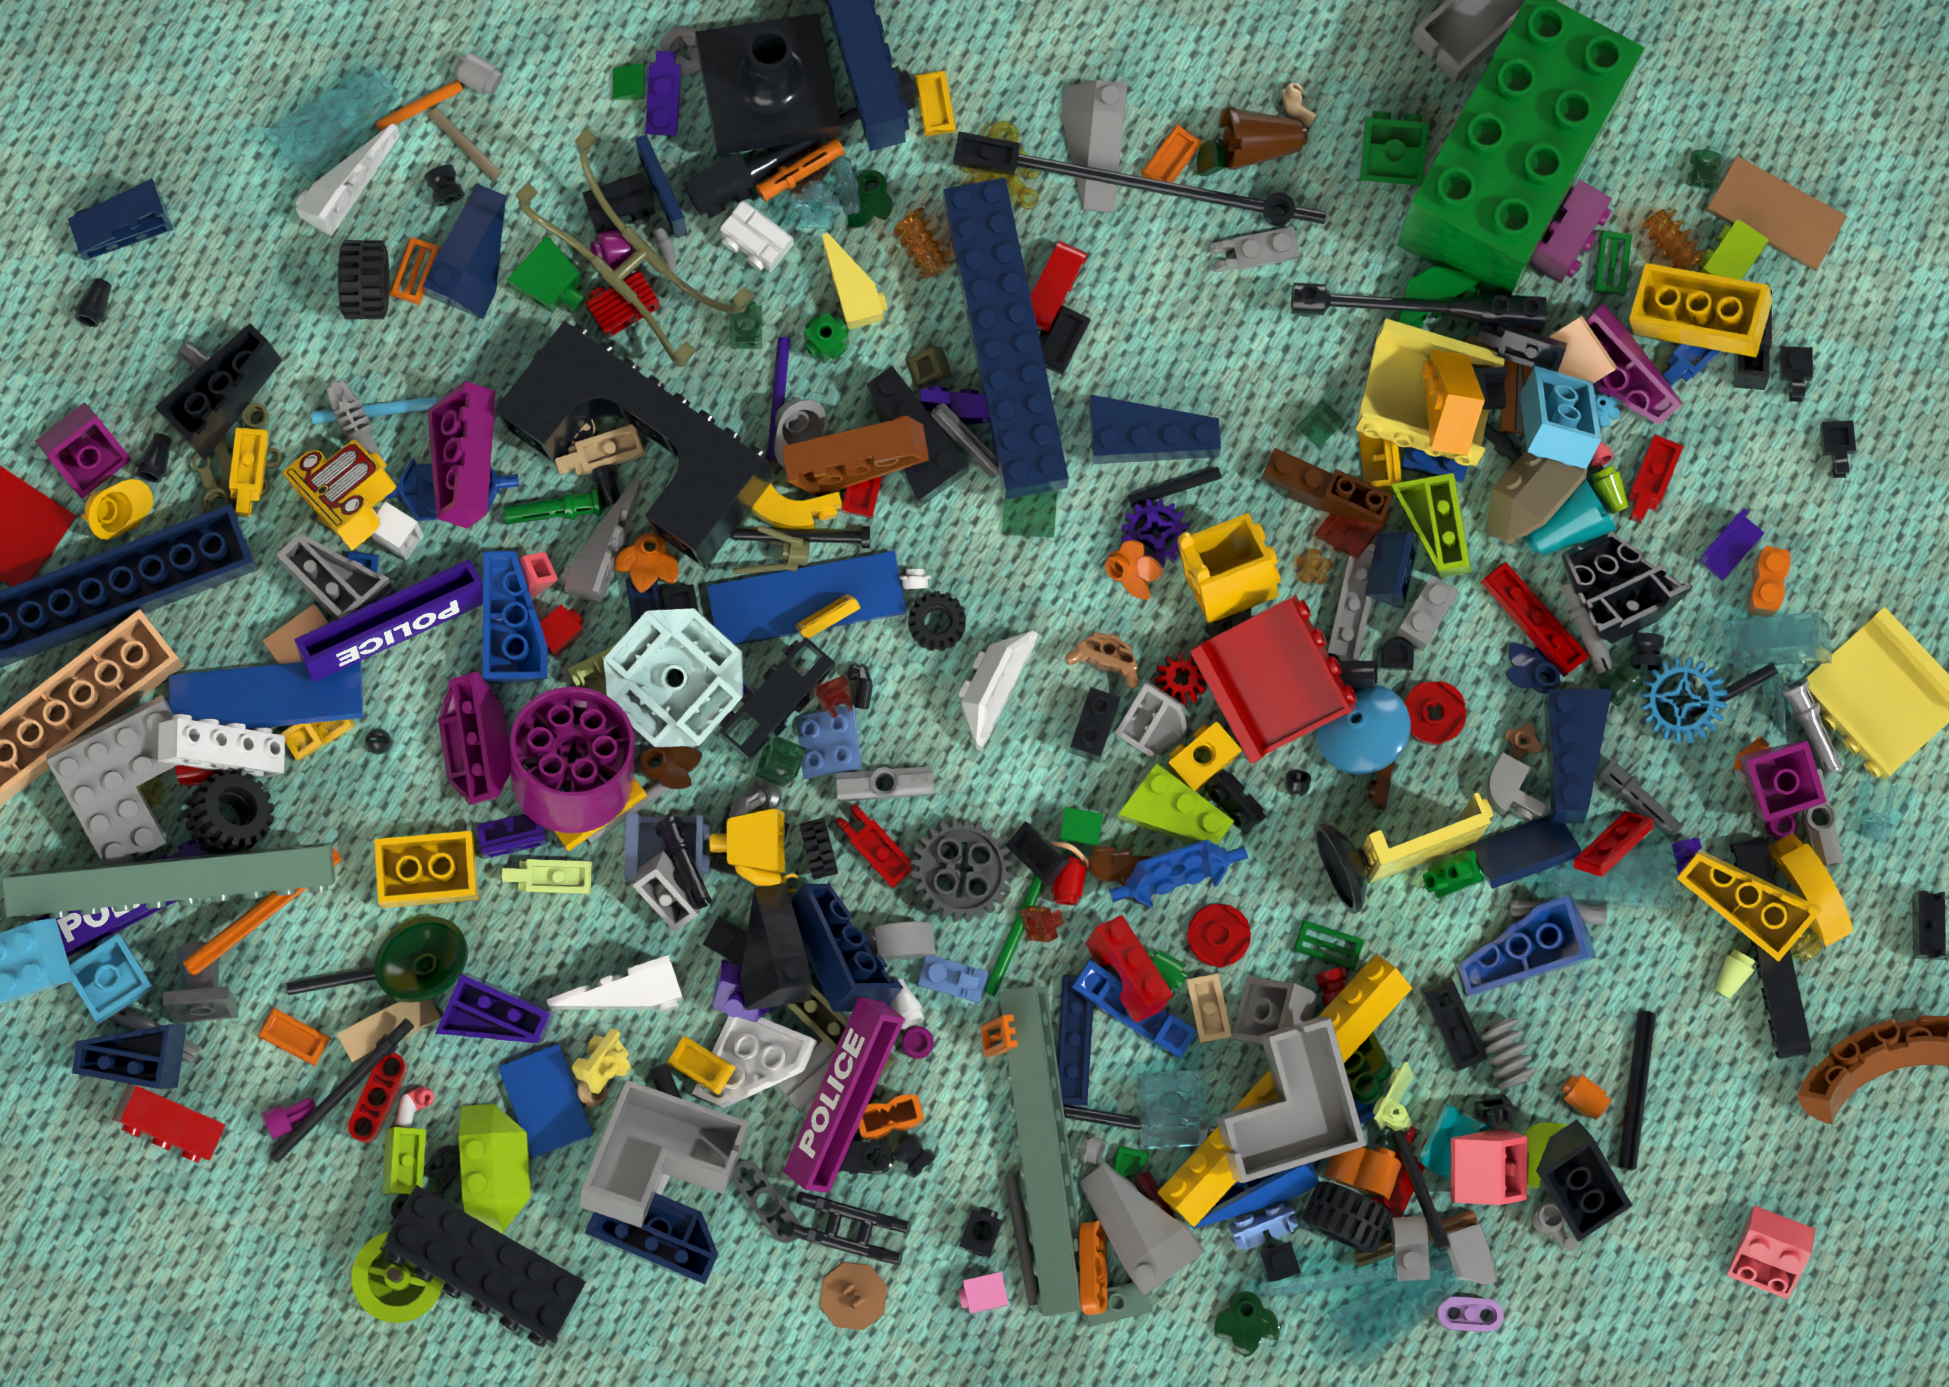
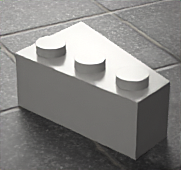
[276,533,392,620]

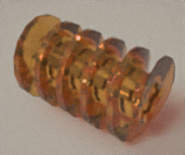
[893,207,956,279]
[1640,208,1708,271]

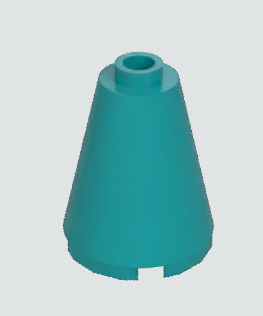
[1524,479,1617,556]

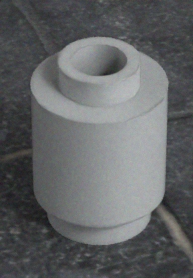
[454,52,503,95]

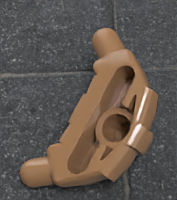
[1065,632,1139,689]

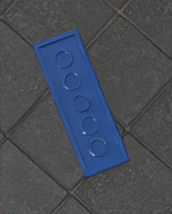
[707,551,907,646]
[169,661,364,729]

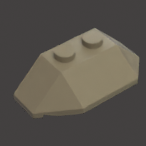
[1486,450,1588,545]

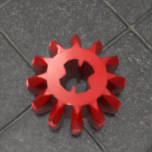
[1154,652,1206,706]

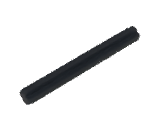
[1618,1011,1656,1171]

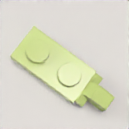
[502,859,592,894]

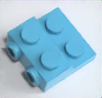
[69,933,154,1024]

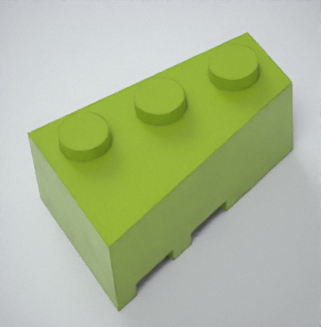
[1117,763,1234,846]

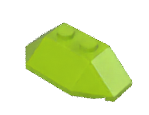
[459,1103,531,1234]

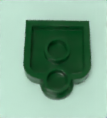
[1344,1031,1392,1104]

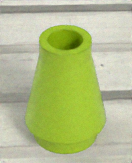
[1590,465,1629,514]

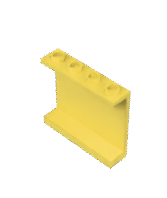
[1355,318,1505,466]
[1807,607,1949,781]

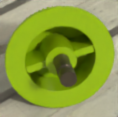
[351,1231,443,1323]

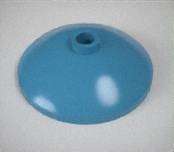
[1316,685,1411,775]

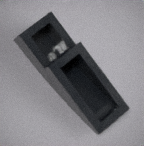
[1733,290,1772,390]

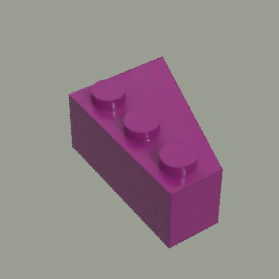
[1529,179,1612,284]

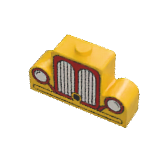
[282,440,396,551]

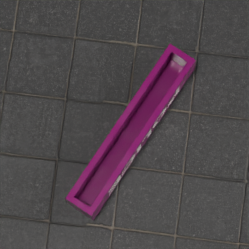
[783,997,905,1193]

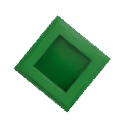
[613,64,644,100]

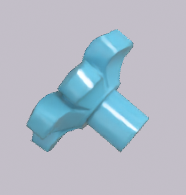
[1595,391,1620,428]

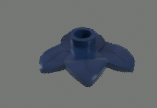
[1505,642,1560,694]

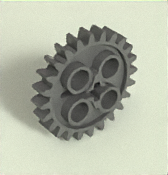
[909,818,1014,923]

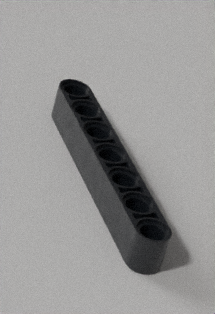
[1730,836,1811,1059]

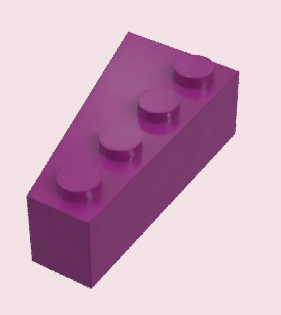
[427,381,496,529]

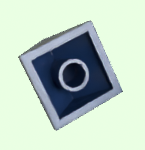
[1365,532,1417,609]

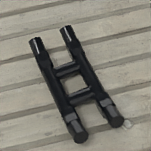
[788,1191,911,1266]

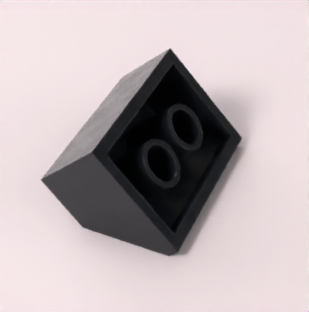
[1536,1119,1633,1242]

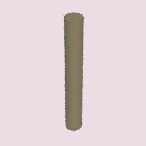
[428,108,502,181]

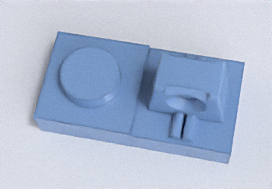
[918,955,989,1004]

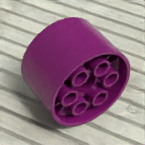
[510,687,634,833]

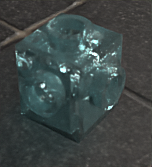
[795,180,840,229]

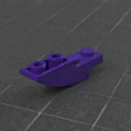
[920,386,989,424]

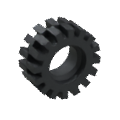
[908,591,966,651]
[799,817,838,880]

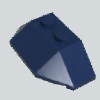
[585,1192,719,1285]

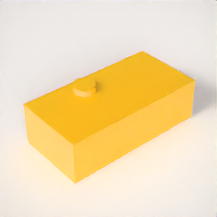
[1629,263,1773,357]

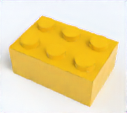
[374,831,479,908]

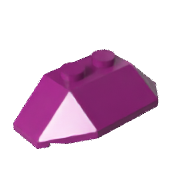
[438,672,511,805]

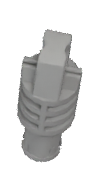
[326,380,384,458]

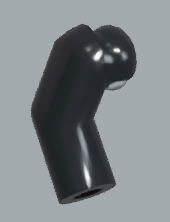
[847,663,873,709]

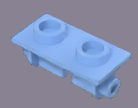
[1227,1201,1298,1251]

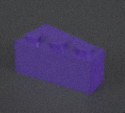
[435,973,555,1043]

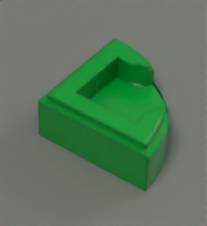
[1113,1145,1150,1178]

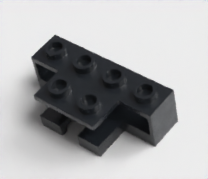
[719,637,835,762]

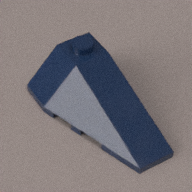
[422,184,506,320]

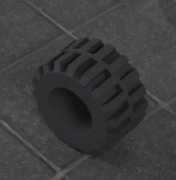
[338,240,390,319]
[184,769,274,854]
[1302,1181,1393,1253]

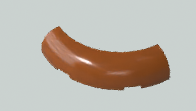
[1798,1015,1949,1125]

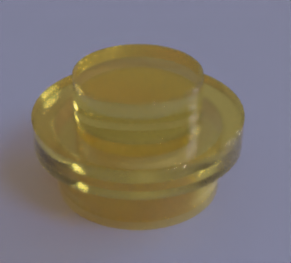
[1791,933,1823,962]

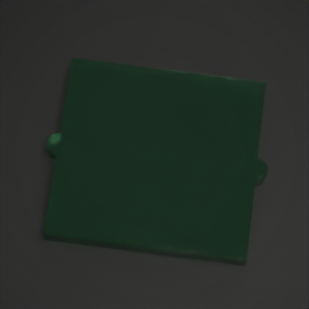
[1002,490,1057,540]

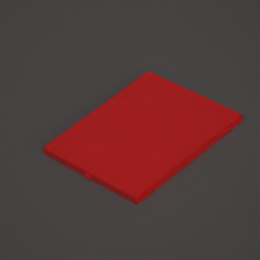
[0,466,77,587]

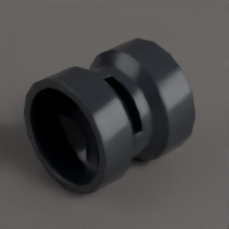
[424,164,465,207]
[1630,633,1665,671]
[891,1133,937,1178]

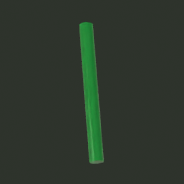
[983,874,1045,997]

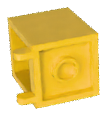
[1177,513,1281,624]

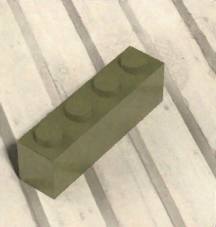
[787,974,898,1079]

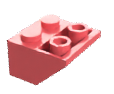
[1451,1128,1527,1205]
[1727,1205,1816,1299]

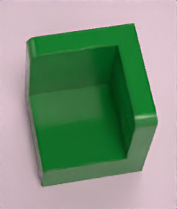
[1059,807,1103,846]

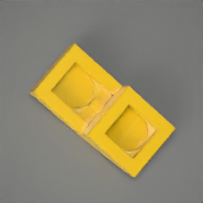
[280,719,356,761]

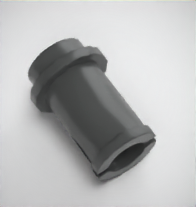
[177,341,212,370]

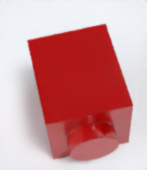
[540,604,584,658]

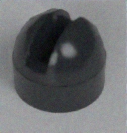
[365,729,392,755]
[1285,770,1311,797]

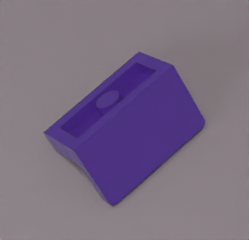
[1698,508,1764,581]

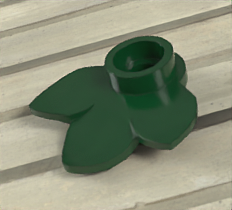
[831,170,893,229]
[1214,1291,1280,1357]

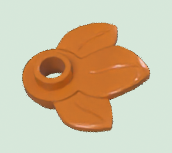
[615,532,678,593]
[1105,540,1163,600]

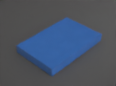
[498,1044,593,1159]

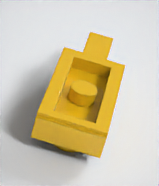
[229,427,269,518]

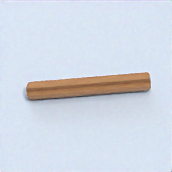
[1353,1210,1478,1267]

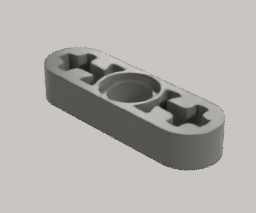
[732,1161,800,1244]

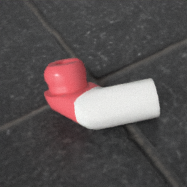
[395,1087,434,1128]

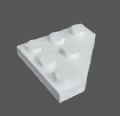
[692,1016,817,1108]

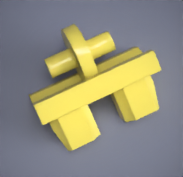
[572,1029,631,1094]

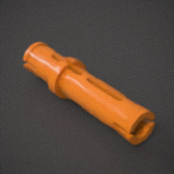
[755,137,845,203]

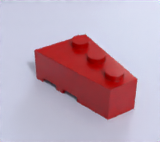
[112,1084,226,1164]

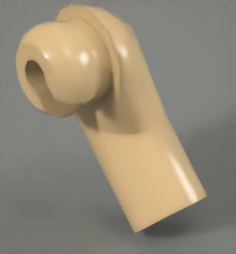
[1282,83,1317,128]

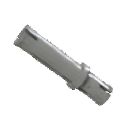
[1561,582,1615,676]

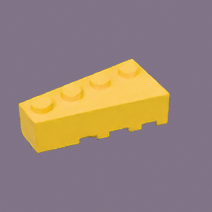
[1677,850,1822,962]

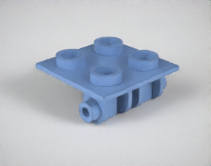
[796,705,862,779]

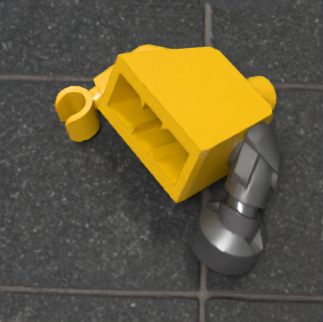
[710,780,799,893]

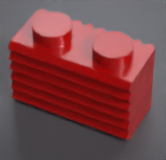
[585,270,660,340]

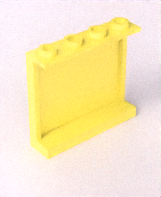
[1361,792,1493,883]

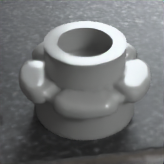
[1078,1134,1106,1165]

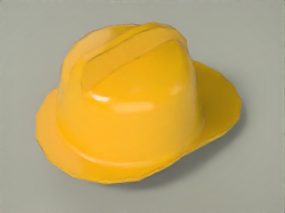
[81,479,153,540]

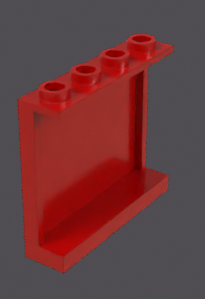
[1190,594,1357,764]

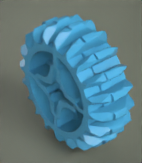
[1640,657,1728,744]

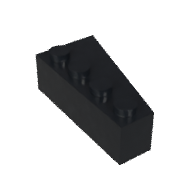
[155,323,282,461]
[867,366,968,509]

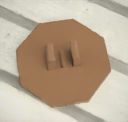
[820,1262,887,1330]

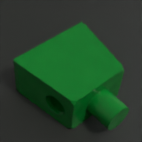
[507,236,586,313]

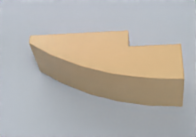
[337,999,441,1065]

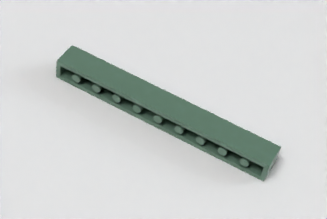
[2,842,336,921]
[997,986,1083,1316]

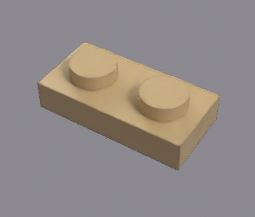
[1186,973,1232,1044]

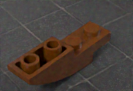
[1261,448,1393,523]

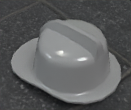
[774,397,826,468]

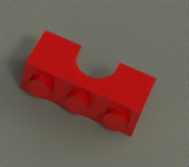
[1085,915,1173,1023]

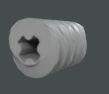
[1480,1018,1536,1090]

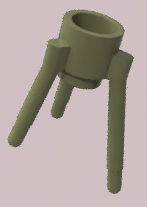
[732,525,810,574]

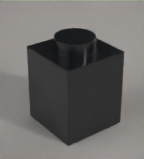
[1257,1241,1301,1285]

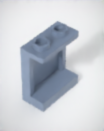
[624,813,711,882]

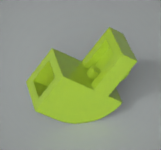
[1522,1122,1569,1189]

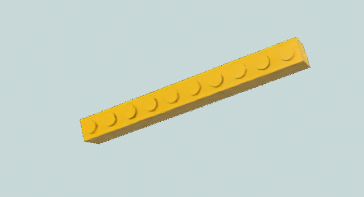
[1157,954,1412,1227]

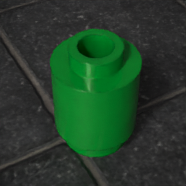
[1148,948,1189,991]

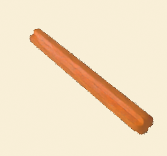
[183,848,341,975]

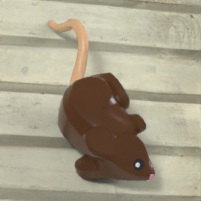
[1051,842,1152,886]

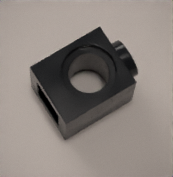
[959,1207,1003,1259]

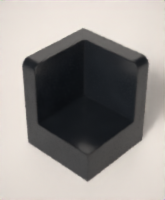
[1473,367,1508,410]

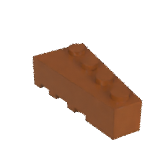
[782,416,929,497]

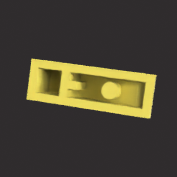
[822,233,888,330]

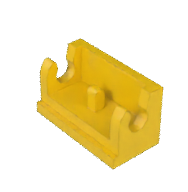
[1358,431,1402,491]

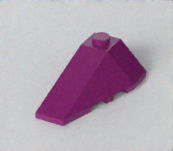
[1585,303,1683,425]

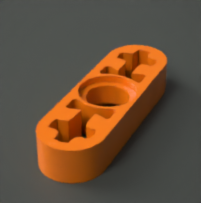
[1079,1221,1107,1315]

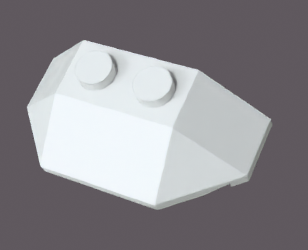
[959,631,1038,752]

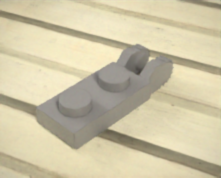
[1208,226,1300,273]

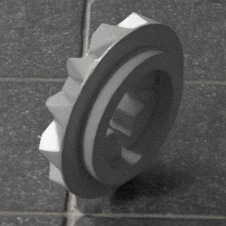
[660,26,700,75]

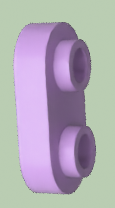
[1437,1296,1504,1332]

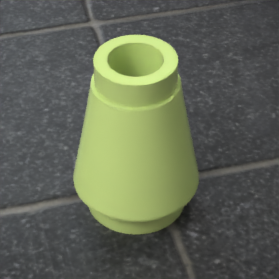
[1714,949,1756,999]

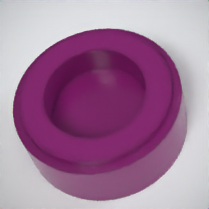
[902,1026,934,1059]

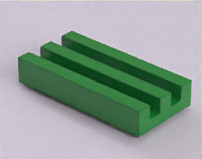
[1593,230,1632,296]
[1293,920,1364,971]

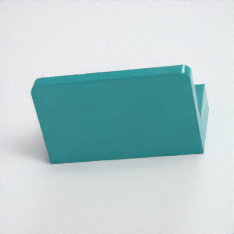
[1417,1104,1488,1181]

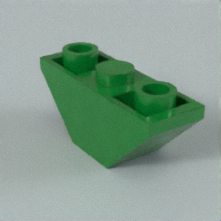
[1398,266,1481,329]

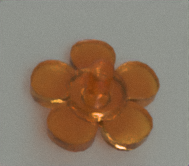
[1296,549,1333,585]

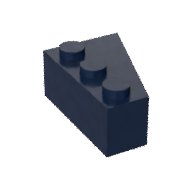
[68,179,174,261]
[72,1023,187,1089]

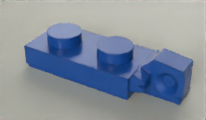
[1662,344,1721,387]

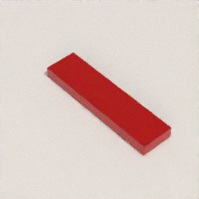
[1480,561,1590,678]

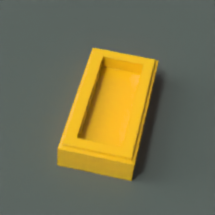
[915,70,956,137]
[795,594,861,639]
[666,1035,736,1095]

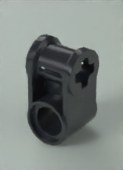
[838,1139,894,1174]

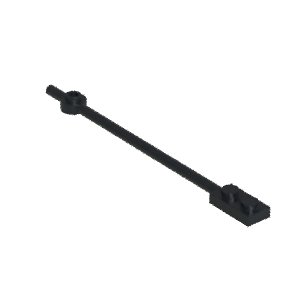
[952,131,1326,226]

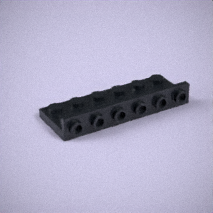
[379,1185,586,1348]

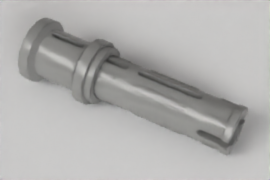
[1781,678,1843,774]

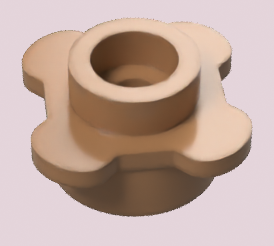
[1505,723,1542,759]

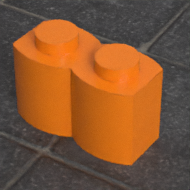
[1747,546,1791,618]
[858,1094,924,1141]
[1324,1146,1402,1200]

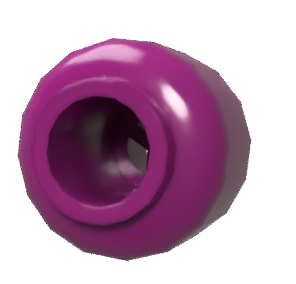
[590,229,636,270]

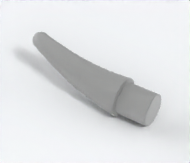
[652,227,676,275]

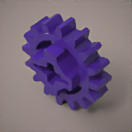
[1121,499,1190,568]

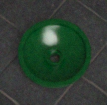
[374,917,468,1003]

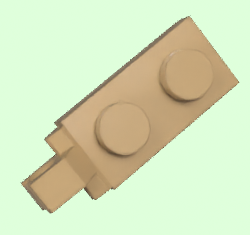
[555,424,645,476]

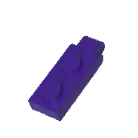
[645,50,681,137]

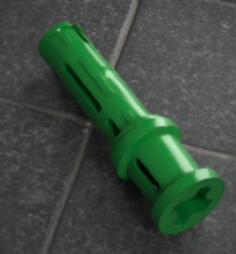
[504,488,602,525]

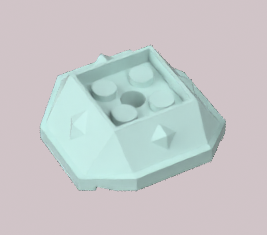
[604,608,744,747]

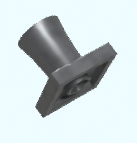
[163,942,239,1024]

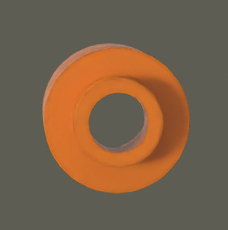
[1561,1073,1611,1120]

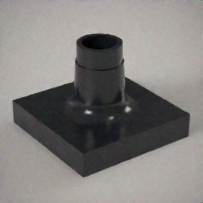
[695,13,842,155]

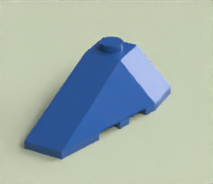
[483,551,548,684]
[1458,895,1597,996]
[1191,1162,1319,1229]

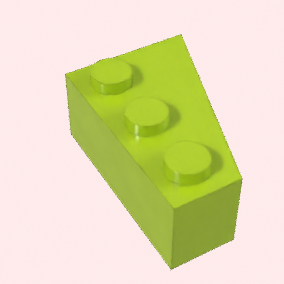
[1391,473,1472,578]

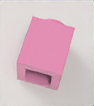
[958,1272,1008,1314]

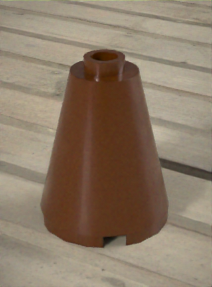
[1218,107,1308,170]

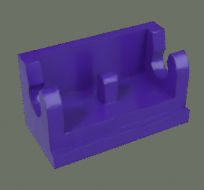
[476,814,547,859]

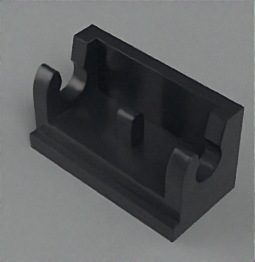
[1912,891,1946,960]

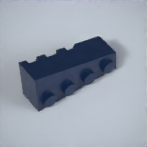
[1089,394,1221,464]
[1544,689,1612,824]
[791,884,903,1012]

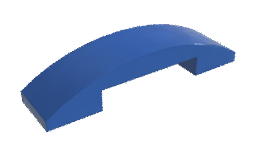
[1072,960,1197,1058]

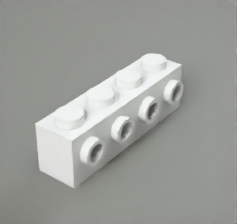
[158,714,285,778]

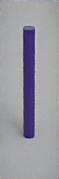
[767,337,790,462]

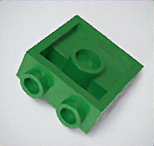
[1360,111,1429,186]

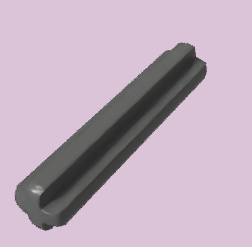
[931,403,1000,478]

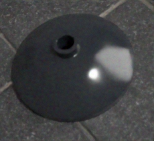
[1314,822,1369,914]

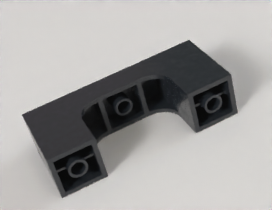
[495,320,774,569]

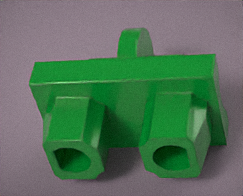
[1422,850,1484,899]

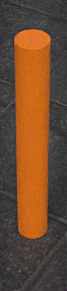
[374,80,463,133]

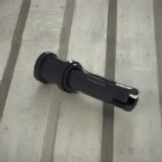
[655,816,712,909]

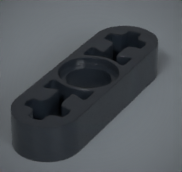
[391,1145,461,1220]

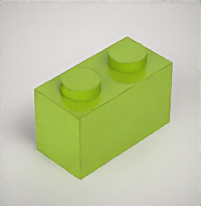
[1699,219,1769,280]

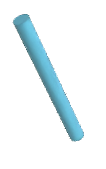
[311,396,438,424]

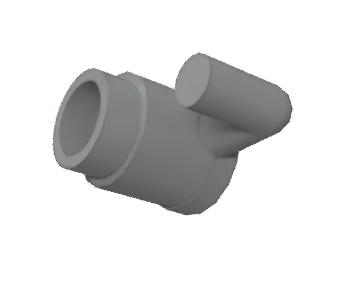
[1531,1201,1578,1251]

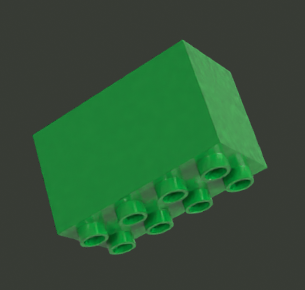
[1397,0,1645,295]

